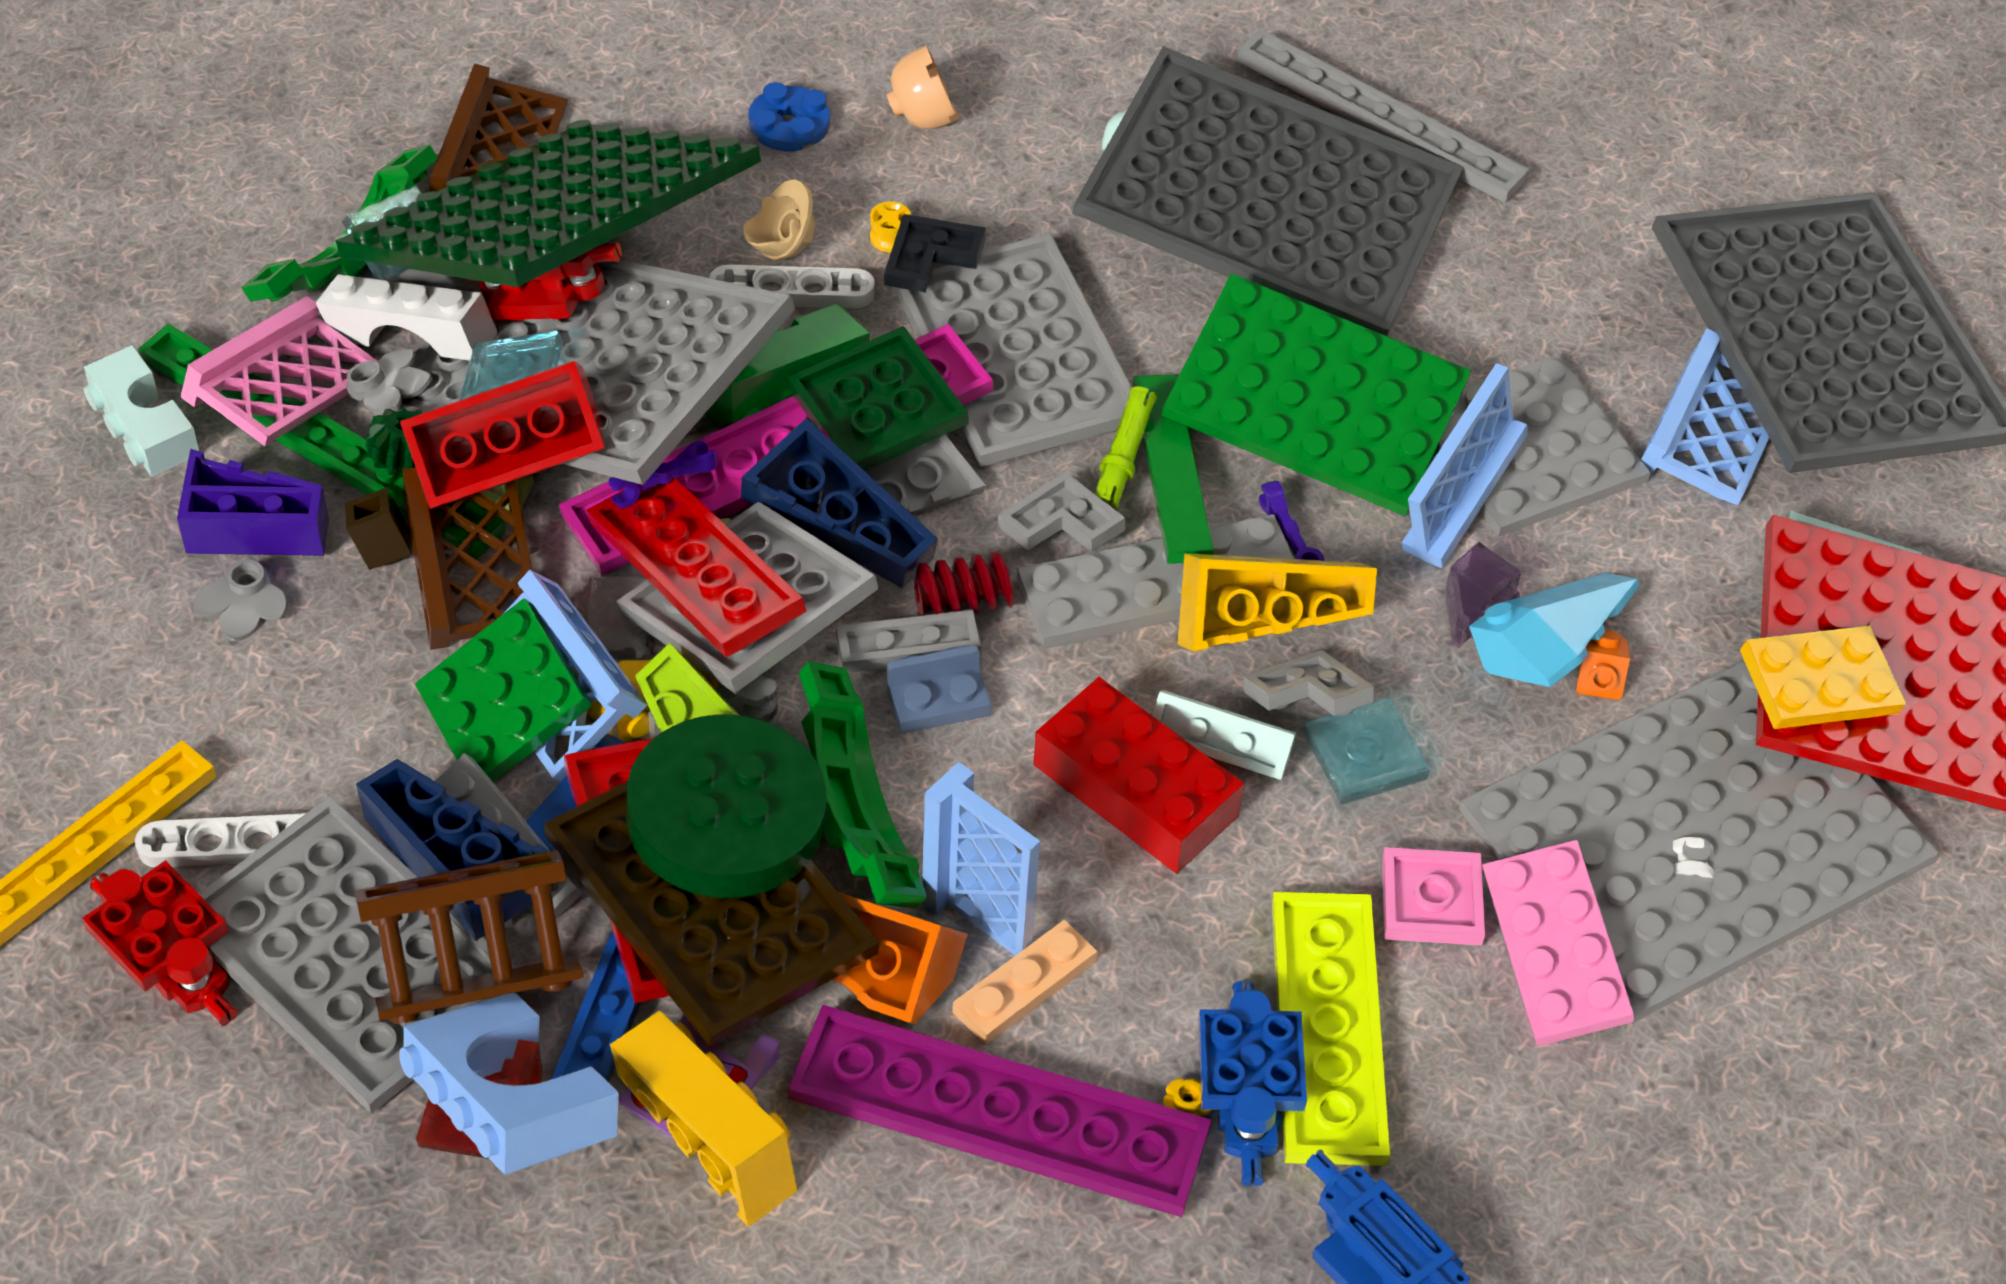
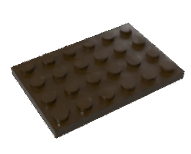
[544,781,880,1048]

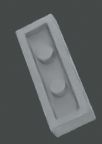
[836,610,981,673]

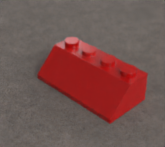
[400,361,606,509]

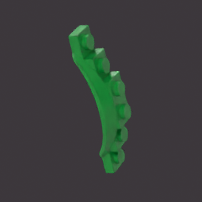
[241,145,438,302]
[798,661,927,909]

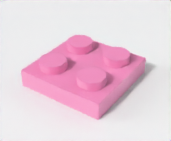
[1382,847,1485,946]

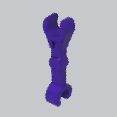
[608,441,717,508]
[1259,481,1325,561]

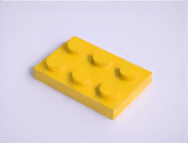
[1740,626,1906,729]

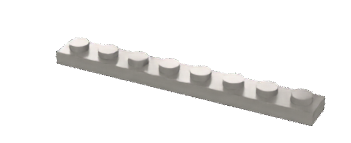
[1237,29,1529,203]

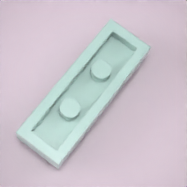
[1152,690,1297,780]

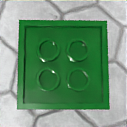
[414,598,593,782]

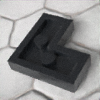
[884,214,986,292]

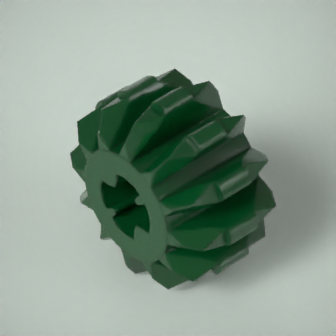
[366,406,422,475]

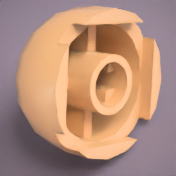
[886,45,959,130]

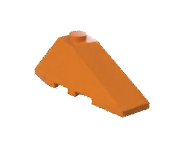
[833,892,968,1024]

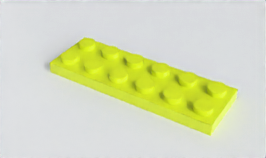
[1272,892,1390,1166]

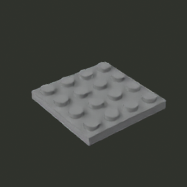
[1436,354,1651,537]
[617,501,879,693]

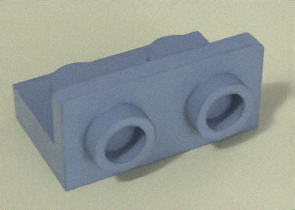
[886,645,992,734]

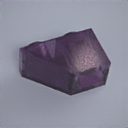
[1444,542,1522,648]

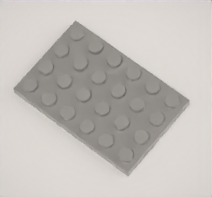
[894,233,1132,467]
[199,796,523,1114]

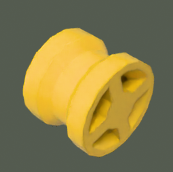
[870,201,911,252]

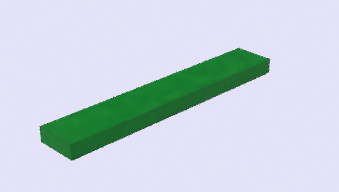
[1133,374,1214,564]

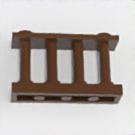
[354,850,584,1024]

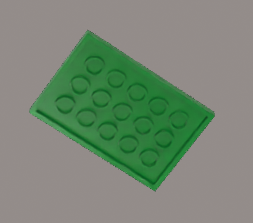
[1162,273,1471,517]

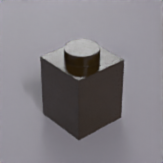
[345,487,412,570]

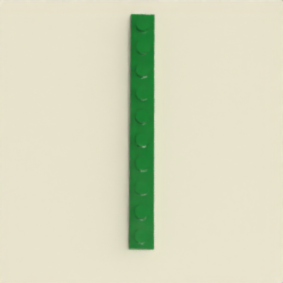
[138,324,506,560]

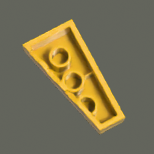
[1177,553,1377,652]

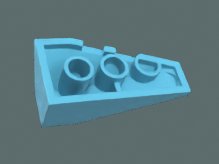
[1469,573,1640,687]

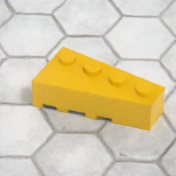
[610,1010,798,1227]

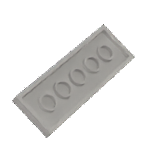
[1017,514,1294,649]

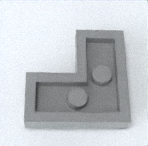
[998,472,1125,552]
[1243,650,1374,716]

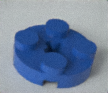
[749,82,830,151]

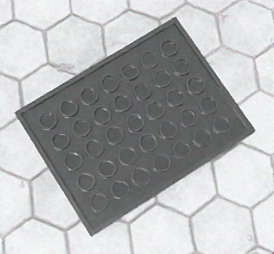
[1073,46,1464,336]
[1652,192,2006,473]

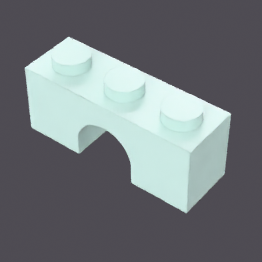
[83,345,199,477]

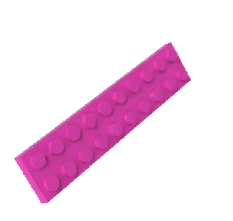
[559,324,993,576]

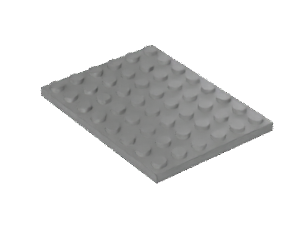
[372,259,795,485]
[1459,661,1940,1024]

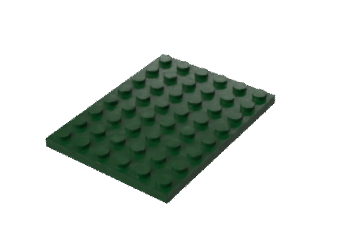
[336,120,761,287]

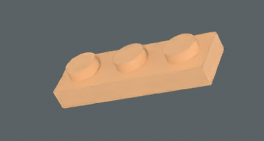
[952,920,1098,1046]

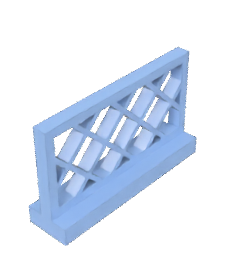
[1641,328,1769,505]
[1401,363,1528,568]
[504,570,648,782]
[922,762,1040,956]

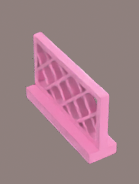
[181,296,378,446]

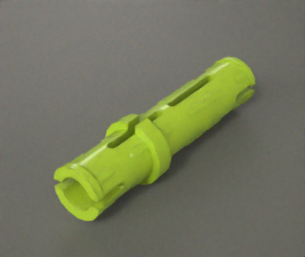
[1094,386,1157,511]

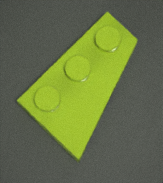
[635,643,740,732]

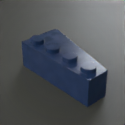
[741,418,938,588]
[356,759,558,941]

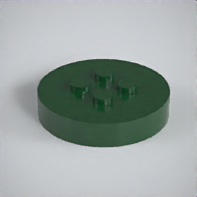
[626,715,826,898]

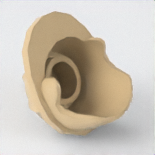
[743,179,817,261]

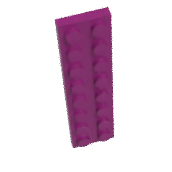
[788,1004,1212,1217]

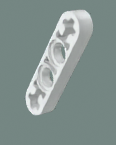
[709,264,875,308]
[135,813,306,867]

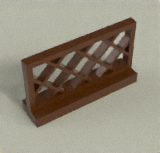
[429,63,568,192]
[403,467,533,650]

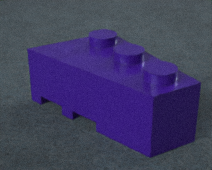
[177,449,329,556]

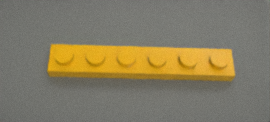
[0,740,217,947]

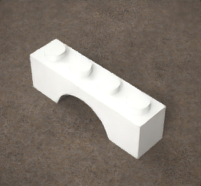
[316,275,498,362]

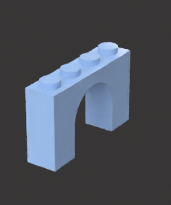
[399,993,619,1175]

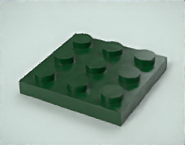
[787,326,969,471]

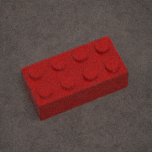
[1033,677,1244,874]

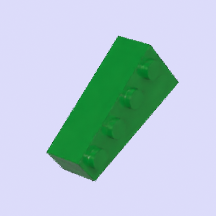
[705,304,870,429]

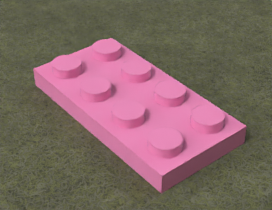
[1482,840,1634,1046]

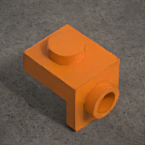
[1576,630,1630,700]

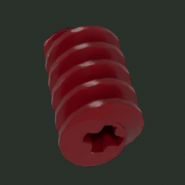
[914,551,1014,616]

